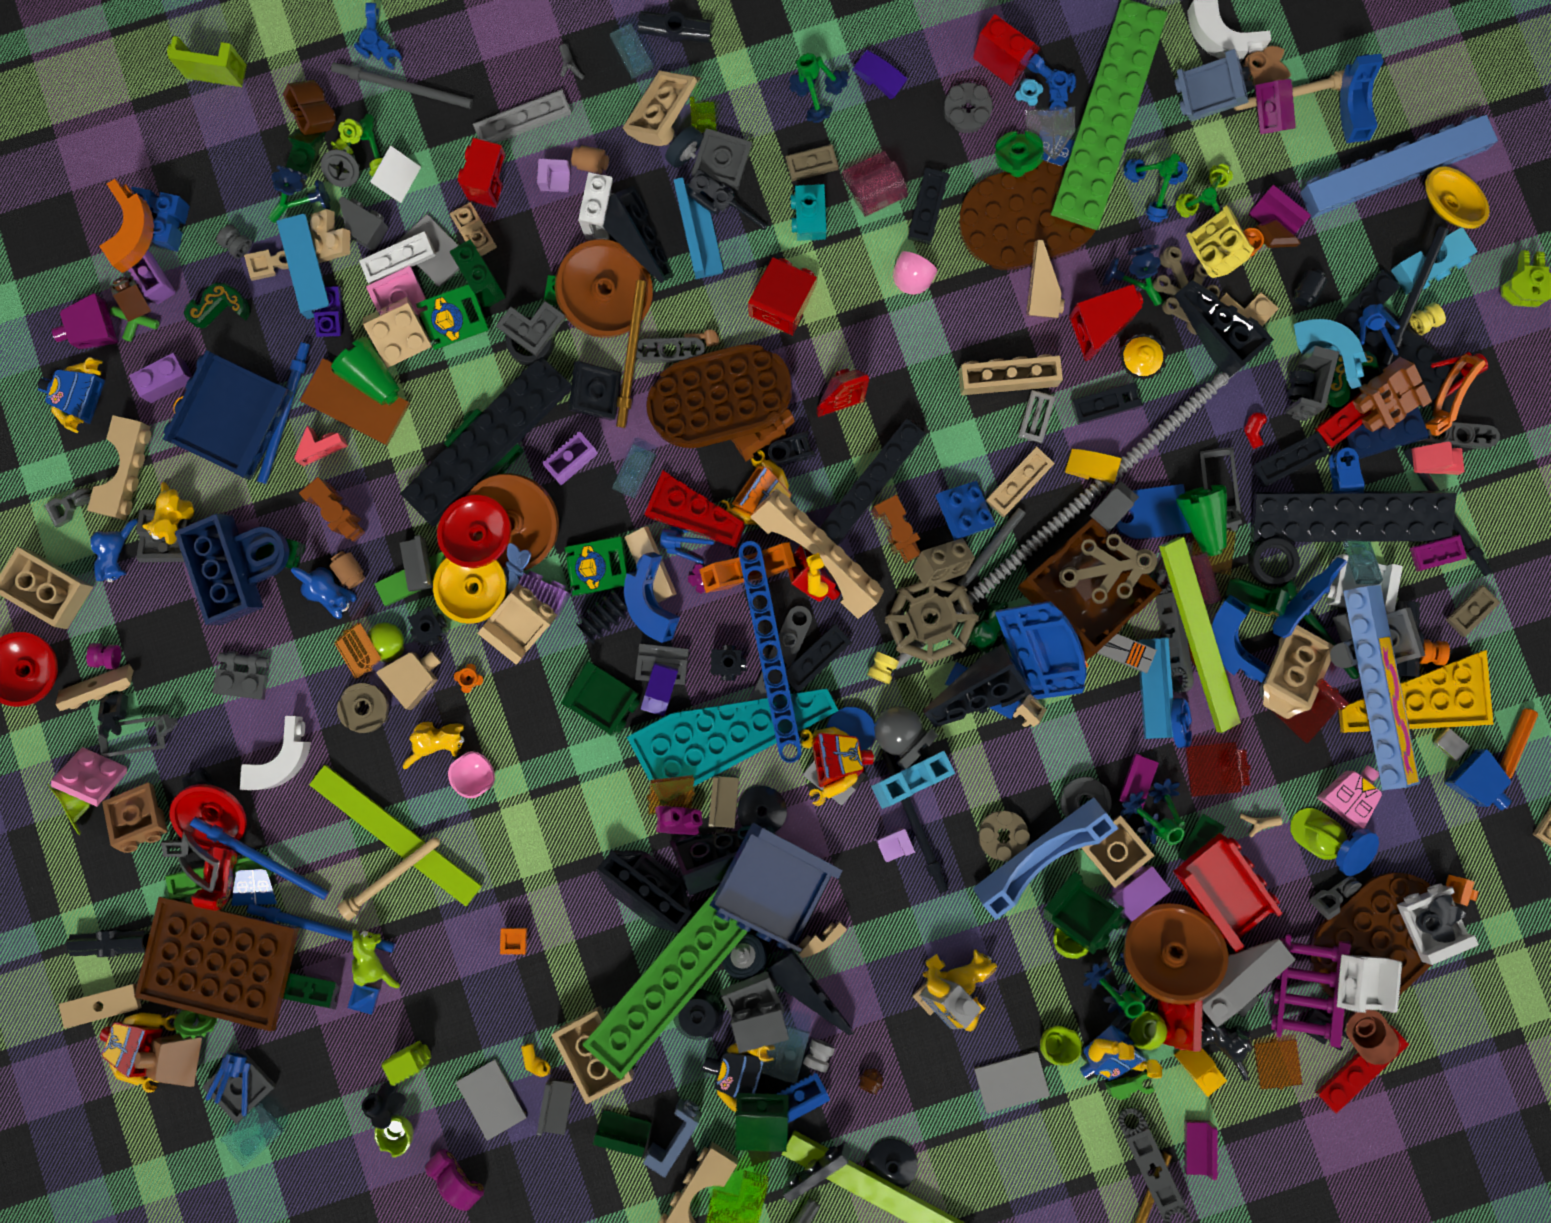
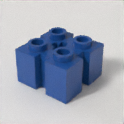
[131,186,190,252]

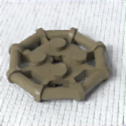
[885,581,979,665]

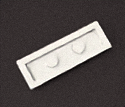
[359,231,436,284]

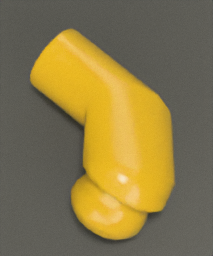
[521,1043,551,1077]

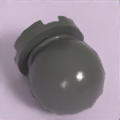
[874,706,939,770]

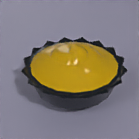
[1119,333,1168,380]

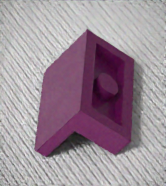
[1255,79,1296,135]
[1249,185,1311,235]
[1117,753,1159,809]
[1184,1120,1218,1180]

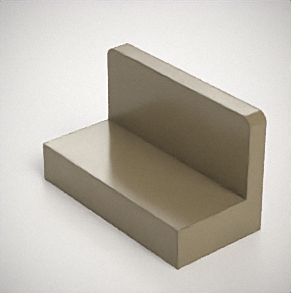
[709,776,739,828]

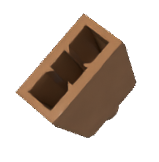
[134,1034,202,1087]

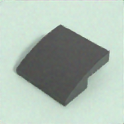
[136,510,191,562]

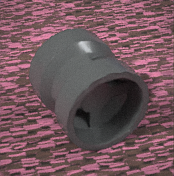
[216,224,252,259]

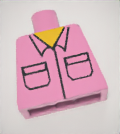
[1317,765,1382,829]

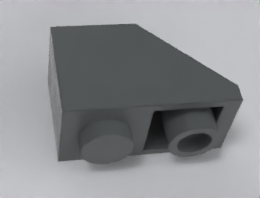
[339,196,388,252]

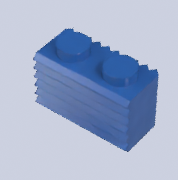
[777,1073,830,1123]

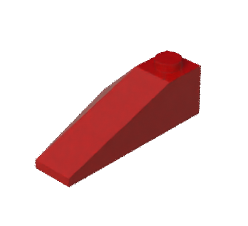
[816,368,869,417]

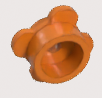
[454,664,484,693]

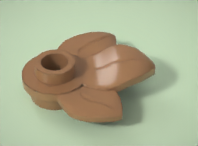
[1244,46,1291,85]

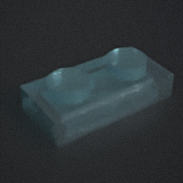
[610,23,653,79]
[612,444,656,499]

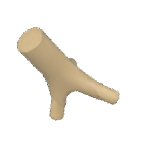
[1240,814,1282,837]

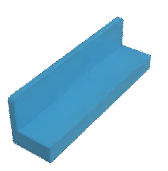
[674,178,723,279]
[277,214,329,319]
[1137,637,1173,739]

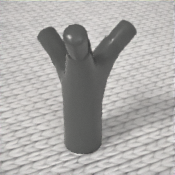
[559,44,584,80]

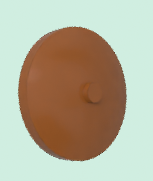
[555,239,653,338]
[467,473,559,571]
[1123,903,1228,1004]

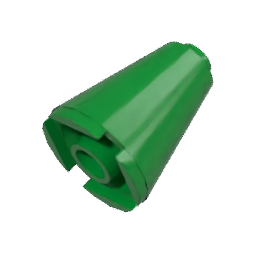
[331,336,400,405]
[1176,485,1227,556]

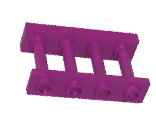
[1271,933,1351,1048]

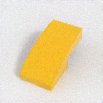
[1065,449,1122,484]

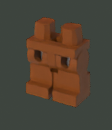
[1353,357,1432,432]
[731,408,795,461]
[299,477,365,542]
[871,494,921,564]

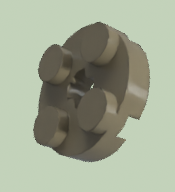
[337,683,389,733]
[978,810,1030,861]

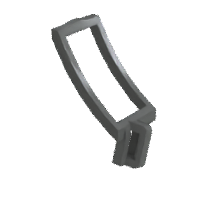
[1200,447,1242,531]
[97,714,178,757]
[161,830,220,893]

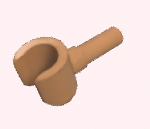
[684,330,720,347]

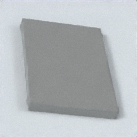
[396,214,460,288]
[974,1051,1050,1113]
[456,1059,527,1141]

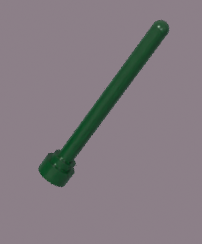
[1278,579,1360,680]

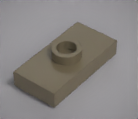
[786,144,838,182]
[1445,585,1501,637]

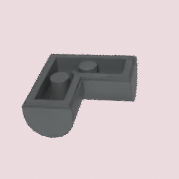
[1330,612,1358,668]

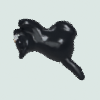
[1201,1014,1253,1081]

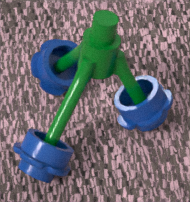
[1124,154,1188,222]

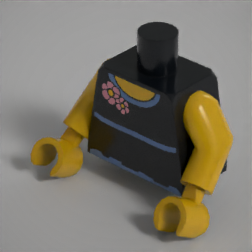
[703,1043,775,1113]

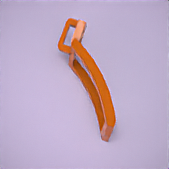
[1425,354,1486,436]

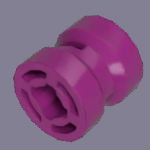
[86,643,122,670]

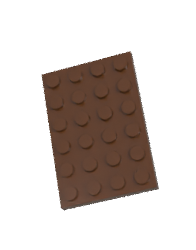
[134,897,299,1032]

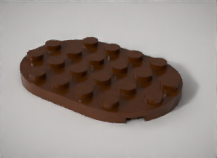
[959,160,1096,270]
[646,345,792,448]
[1310,872,1432,998]

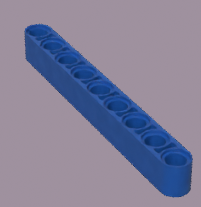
[739,541,801,763]

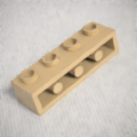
[958,354,1063,395]

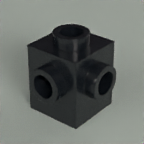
[407,606,448,647]
[711,645,747,681]

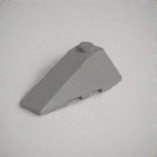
[1202,938,1295,1027]

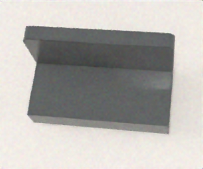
[400,535,434,592]
[537,1078,575,1136]

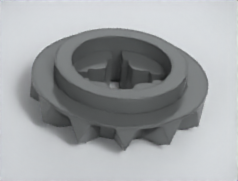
[321,148,360,187]

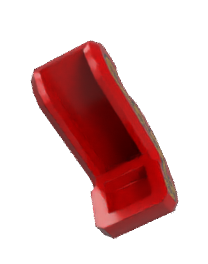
[191,846,237,911]

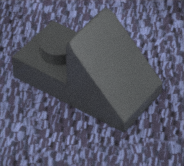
[1090,481,1139,532]

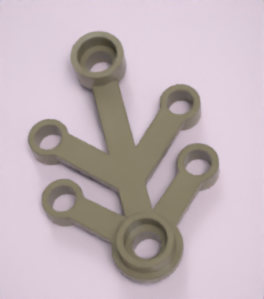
[1153,246,1220,335]
[1059,534,1157,604]

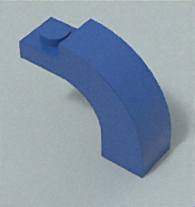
[1340,54,1384,143]
[624,552,680,643]
[1212,595,1271,683]

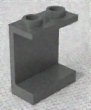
[1285,346,1339,421]

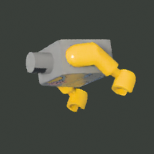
[919,954,986,1031]

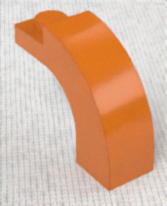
[99,179,154,273]

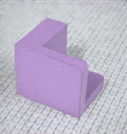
[537,159,571,192]
[876,828,915,862]

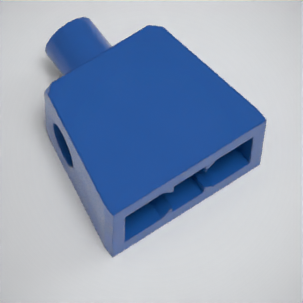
[1444,749,1512,810]

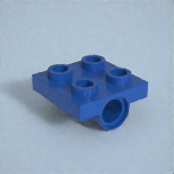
[935,481,996,541]

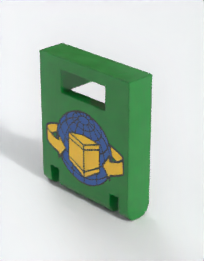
[416,284,489,350]
[565,537,629,596]

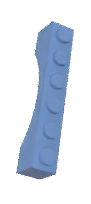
[973,797,1118,920]

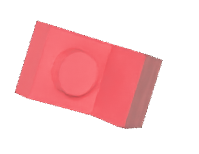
[294,426,348,466]
[1412,442,1465,475]

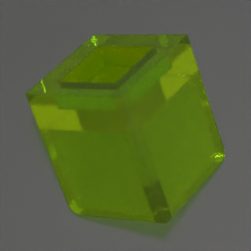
[690,96,717,133]

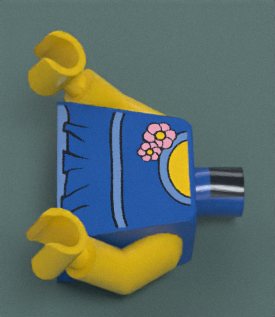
[38,357,105,433]
[1080,1025,1162,1081]

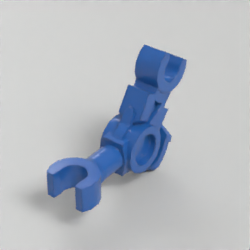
[354,3,402,70]
[1027,54,1076,118]

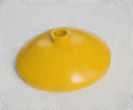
[1426,167,1489,229]
[433,558,507,624]

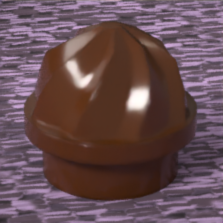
[858,1068,883,1095]

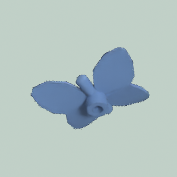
[503,543,531,594]

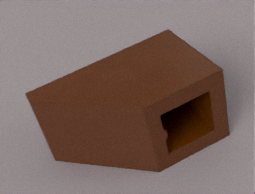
[110,276,151,322]

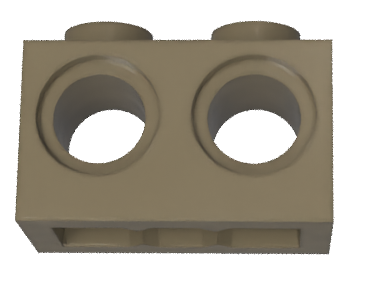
[913,538,975,587]

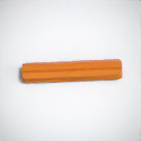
[1500,708,1538,779]

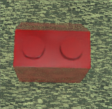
[973,14,1040,86]
[748,258,817,336]
[1069,284,1143,362]

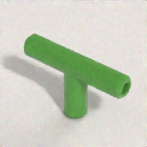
[110,306,159,342]

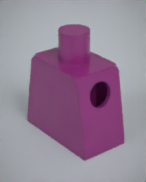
[52,293,118,349]

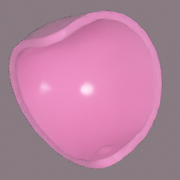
[893,251,937,295]
[448,751,495,798]

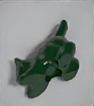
[968,601,1008,656]

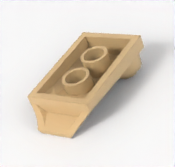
[623,71,701,146]
[1263,625,1334,719]

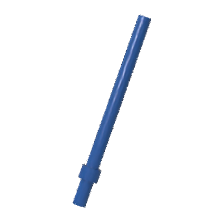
[257,342,310,484]
[190,816,329,900]
[247,903,396,953]

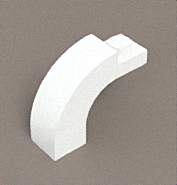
[1187,0,1271,62]
[240,716,311,790]

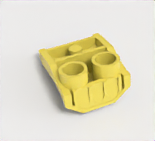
[1186,205,1254,278]

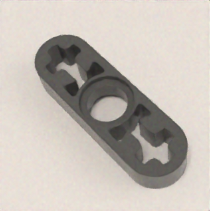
[636,338,705,363]

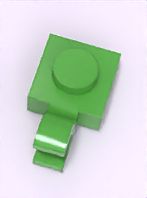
[1105,1072,1155,1100]

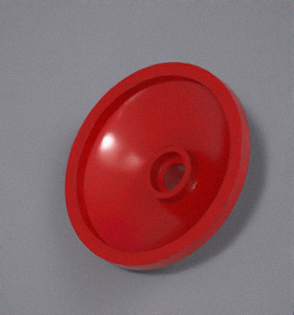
[437,495,511,568]
[0,632,58,707]
[170,784,247,851]

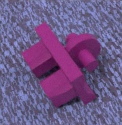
[655,806,702,835]

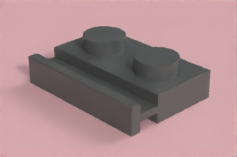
[635,644,689,685]

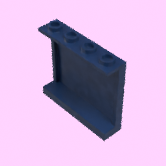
[163,350,294,480]
[710,823,843,952]

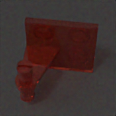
[1271,678,1349,744]
[1185,742,1251,797]

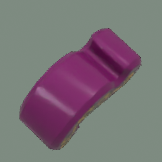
[425,1149,484,1211]

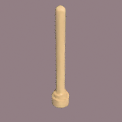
[1234,69,1345,111]
[337,837,440,920]

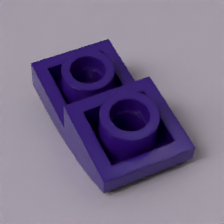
[852,50,907,99]
[314,286,342,337]

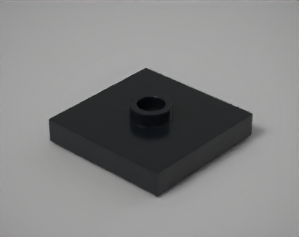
[568,361,621,421]

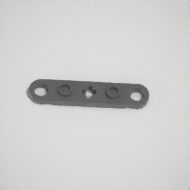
[1154,569,1194,692]
[750,606,812,701]
[1119,1107,1191,1223]

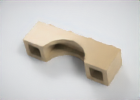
[87,416,151,521]
[658,1142,738,1223]

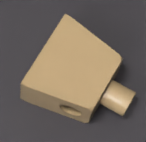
[376,651,441,710]

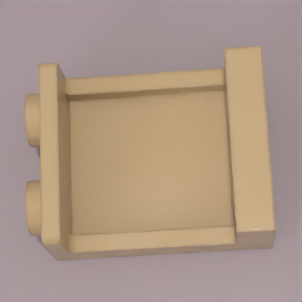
[477,584,558,665]

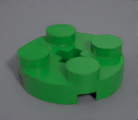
[995,131,1044,177]

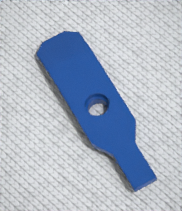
[1273,557,1347,639]

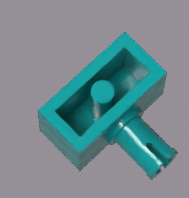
[790,184,826,241]

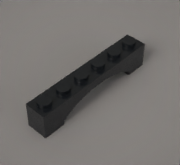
[819,419,926,546]

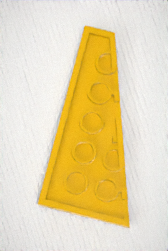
[1338,650,1494,733]

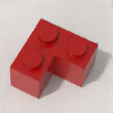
[458,138,506,208]

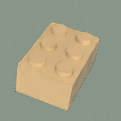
[0,547,93,629]
[551,1006,635,1104]

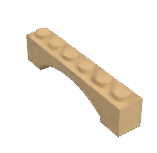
[750,489,884,619]

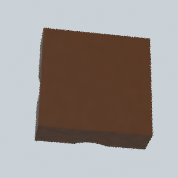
[1017,518,1163,661]

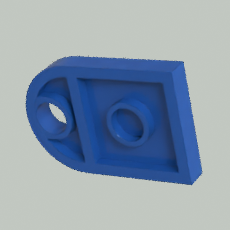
[1115,484,1191,540]

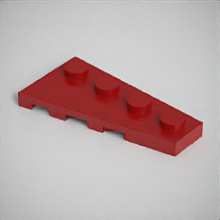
[644,470,745,547]

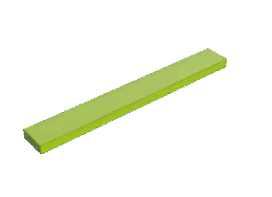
[1159,537,1241,733]
[309,765,483,906]
[782,1130,964,1223]

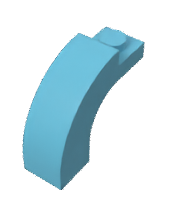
[1294,319,1367,389]

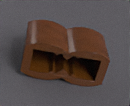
[283,80,336,135]

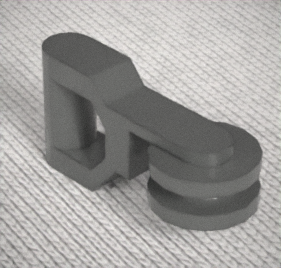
[44,488,91,528]
[1310,876,1361,920]

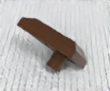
[1255,218,1301,248]

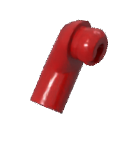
[1244,412,1267,449]

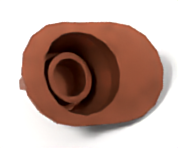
[1346,1010,1399,1065]

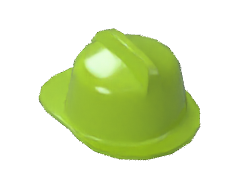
[47,784,90,835]
[1290,808,1347,860]

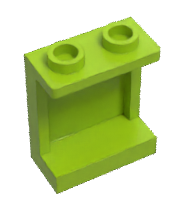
[167,36,247,87]

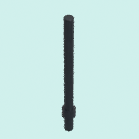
[1380,227,1448,367]
[1403,447,1493,577]
[881,752,949,894]

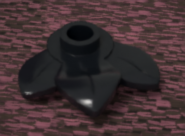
[1416,895,1466,942]
[362,1081,407,1129]

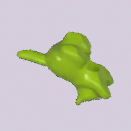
[352,929,400,989]

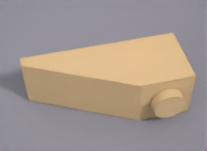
[1026,240,1064,318]

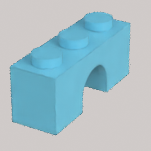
[1391,228,1478,295]
[871,751,955,809]

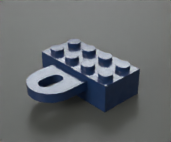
[175,514,289,625]

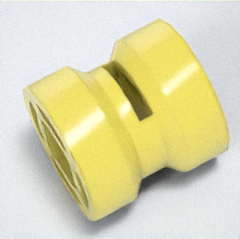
[1410,302,1446,335]
[867,652,899,684]

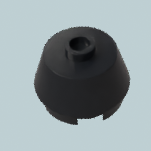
[673,989,723,1040]

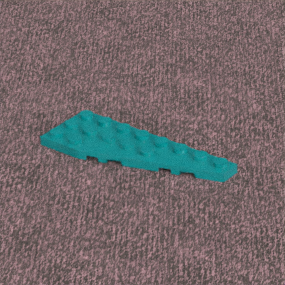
[627,688,839,804]

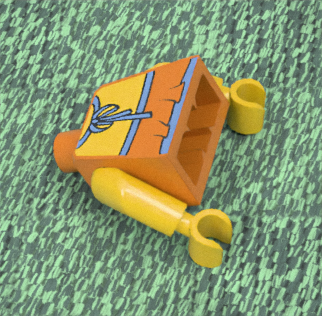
[721,450,792,525]

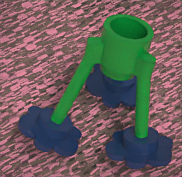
[789,53,849,123]

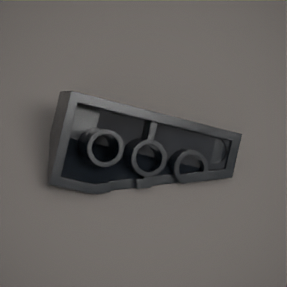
[1174,280,1274,378]
[767,948,853,1036]

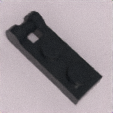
[1071,382,1144,425]

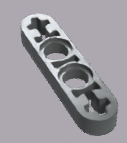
[1413,420,1500,449]

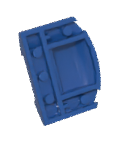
[995,601,1086,699]

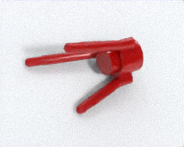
[1431,352,1488,404]

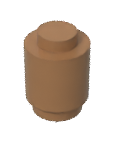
[571,145,609,174]
[330,551,366,589]

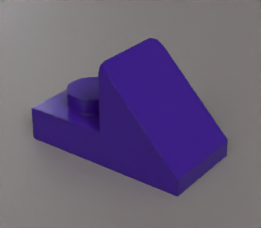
[641,662,679,716]

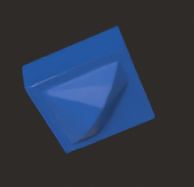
[347,983,380,1015]

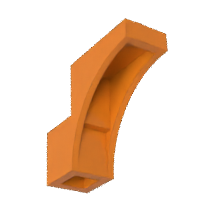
[699,542,796,593]

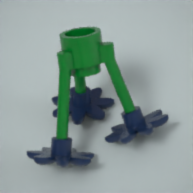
[1120,778,1185,845]
[1083,952,1146,1019]

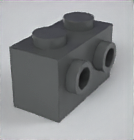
[731,1002,789,1053]

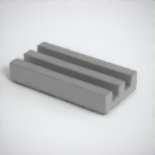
[1018,390,1056,444]

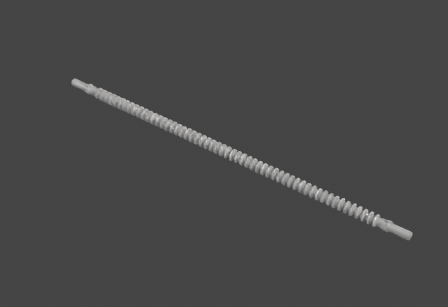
[896,366,1244,670]

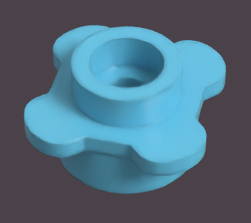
[1015,78,1043,106]

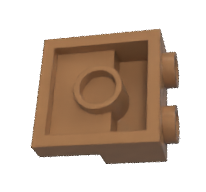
[102,782,168,853]

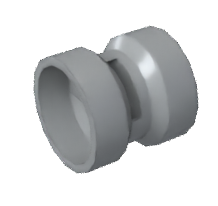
[803,1038,835,1073]

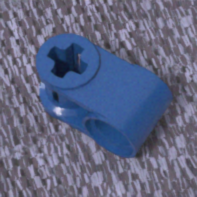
[1328,448,1364,491]

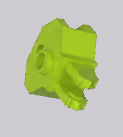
[1501,250,1551,307]

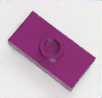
[1409,535,1467,572]

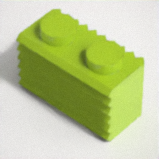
[381,1040,431,1086]

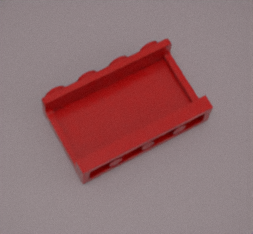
[1173,833,1283,953]

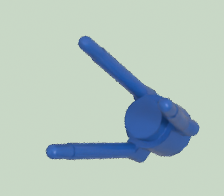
[1358,304,1400,356]
[660,527,714,564]
[205,1052,251,1116]

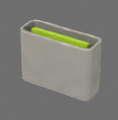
[1433,728,1469,761]

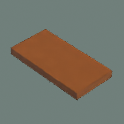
[300,358,410,446]

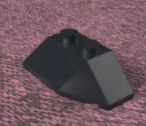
[596,850,692,933]

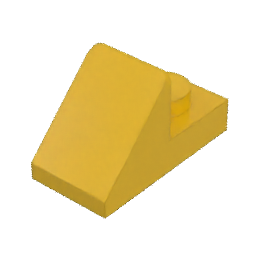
[1173,1048,1227,1097]

